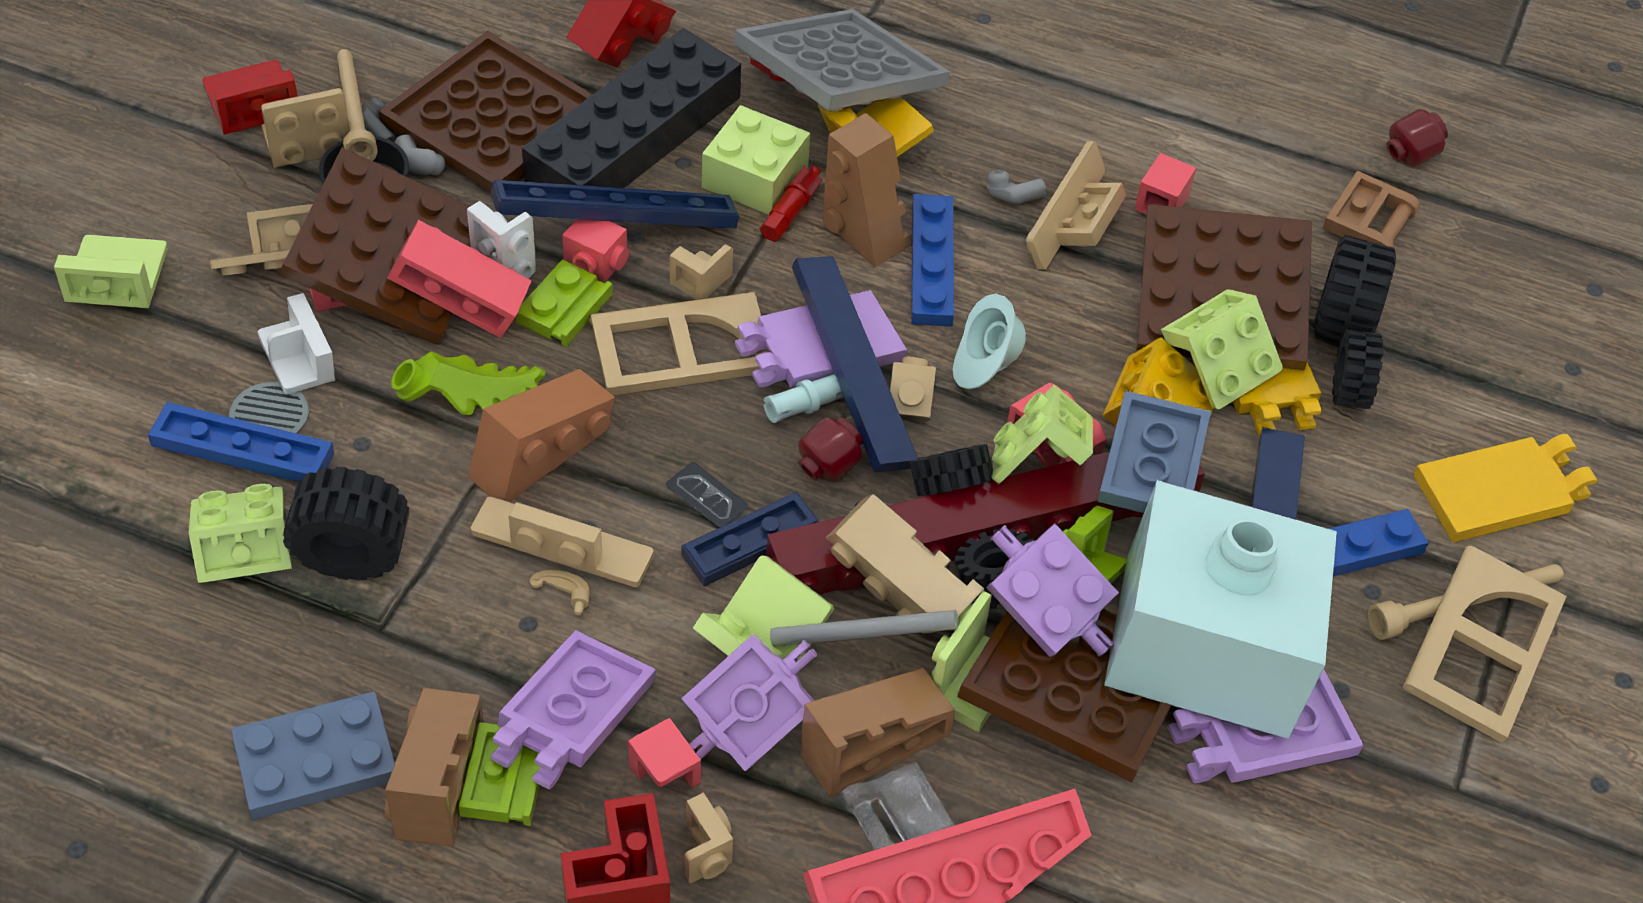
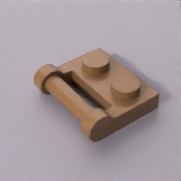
[1322,171,1420,248]

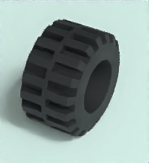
[1314,235,1396,342]
[283,467,409,581]

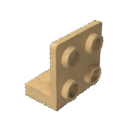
[261,88,349,168]

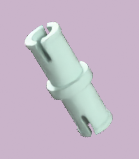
[764,374,844,423]

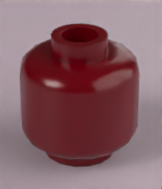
[1387,109,1448,167]
[798,417,863,482]

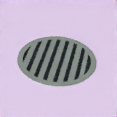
[229,382,309,433]

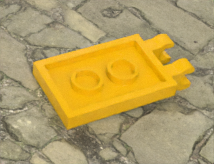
[1232,362,1321,436]
[1413,434,1598,543]

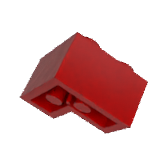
[567,0,676,68]
[560,793,670,903]

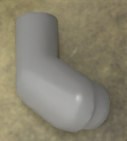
[395,135,445,176]
[987,170,1046,205]

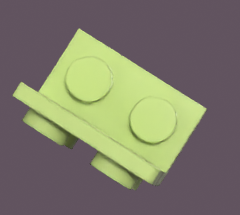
[54,235,168,308]
[1161,289,1283,409]
[992,385,1093,484]
[189,484,292,583]
[693,556,834,660]
[930,591,992,732]

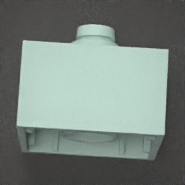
[1104,480,1337,739]

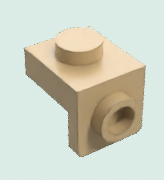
[890,357,936,420]
[684,792,733,883]

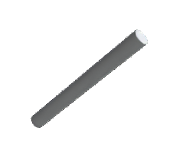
[770,610,959,647]

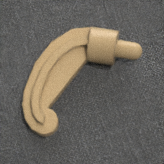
[529,570,590,616]

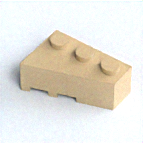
[826,494,984,635]

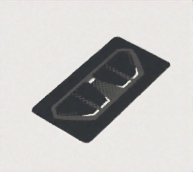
[666,462,748,528]

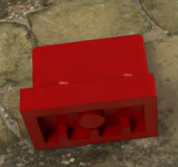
[202,60,298,135]

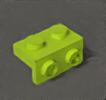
[1063,505,1127,583]

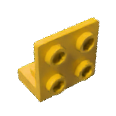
[818,97,934,157]
[1103,337,1214,426]

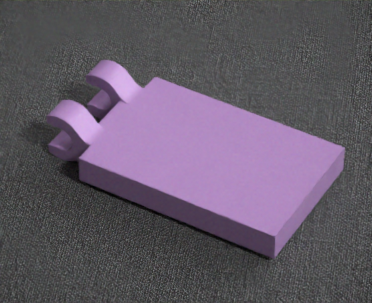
[735,290,907,389]
[490,630,656,789]
[1167,669,1364,783]

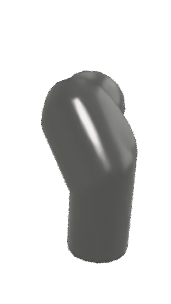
[361,97,396,142]

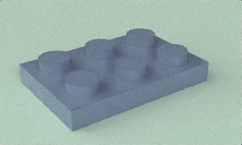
[1097,391,1211,513]
[231,691,395,820]

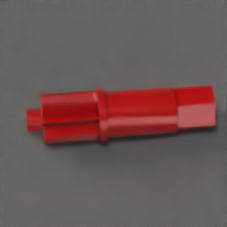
[759,165,823,242]

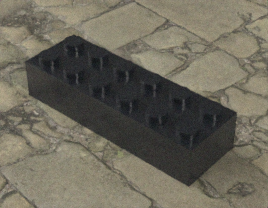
[522,28,741,188]

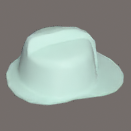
[952,294,1026,390]

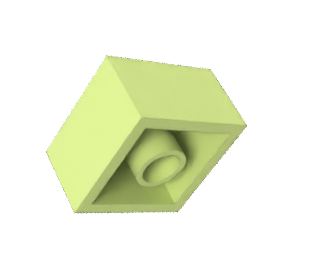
[702,105,810,215]

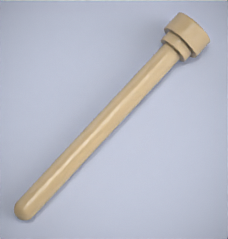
[337,49,378,161]
[1368,564,1564,640]

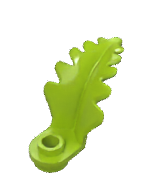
[391,351,546,415]

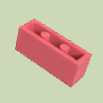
[387,220,532,338]

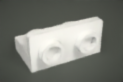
[467,201,536,279]

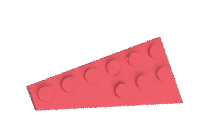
[803,789,1092,903]

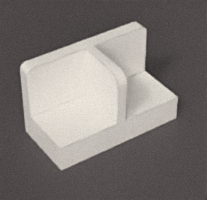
[258,293,335,394]

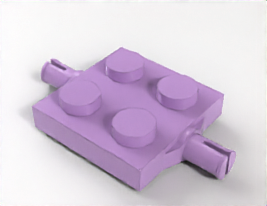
[986,524,1119,657]
[681,633,817,771]

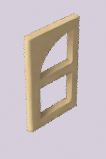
[589,292,770,395]
[1403,546,1567,743]

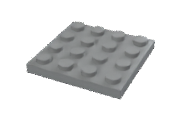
[733,9,950,111]

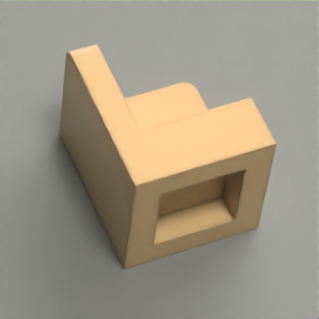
[670,244,733,300]

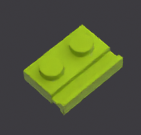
[516,259,613,347]
[459,722,541,826]

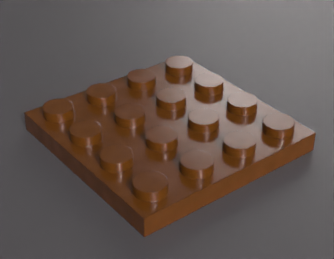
[379,31,593,193]
[279,147,471,345]
[1136,204,1312,370]
[957,604,1172,783]

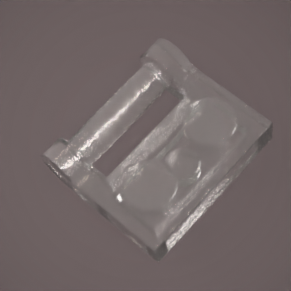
[839,762,955,850]

